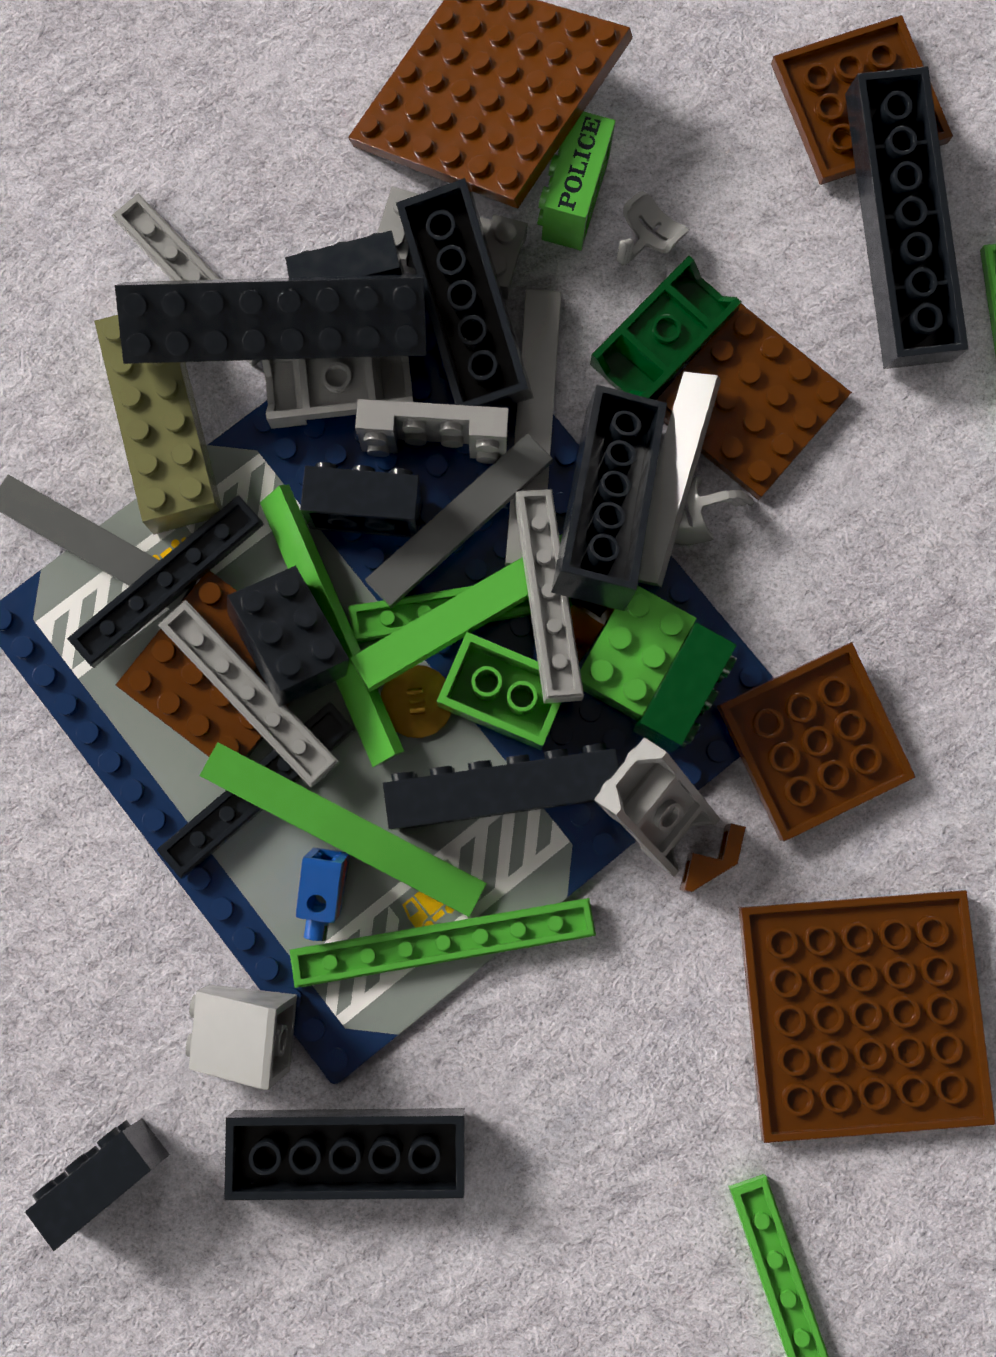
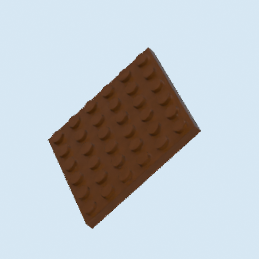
[348,0,633,209]
[738,890,995,1143]

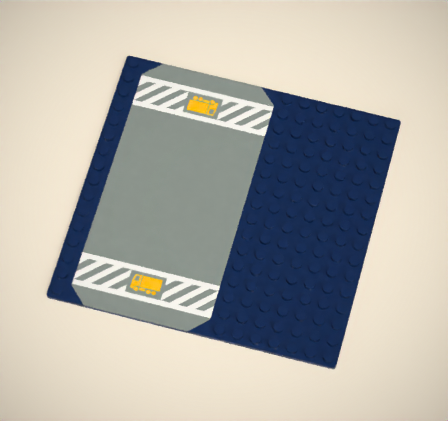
[0,303,774,1084]

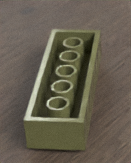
[94,315,222,535]

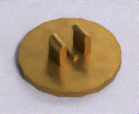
[381,665,451,738]

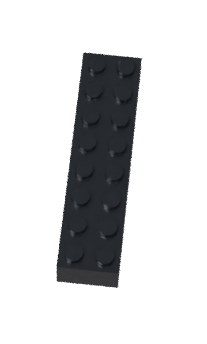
[845,66,969,369]
[114,274,427,364]

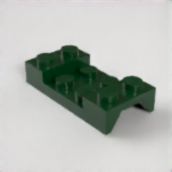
[590,255,742,400]

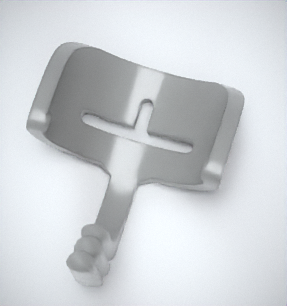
[616,191,690,266]
[675,476,754,545]

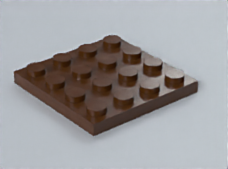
[771,15,953,185]
[657,304,852,501]
[116,571,291,758]
[717,642,916,842]

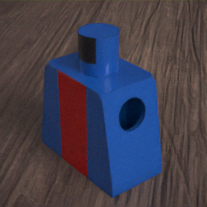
[296,847,350,941]

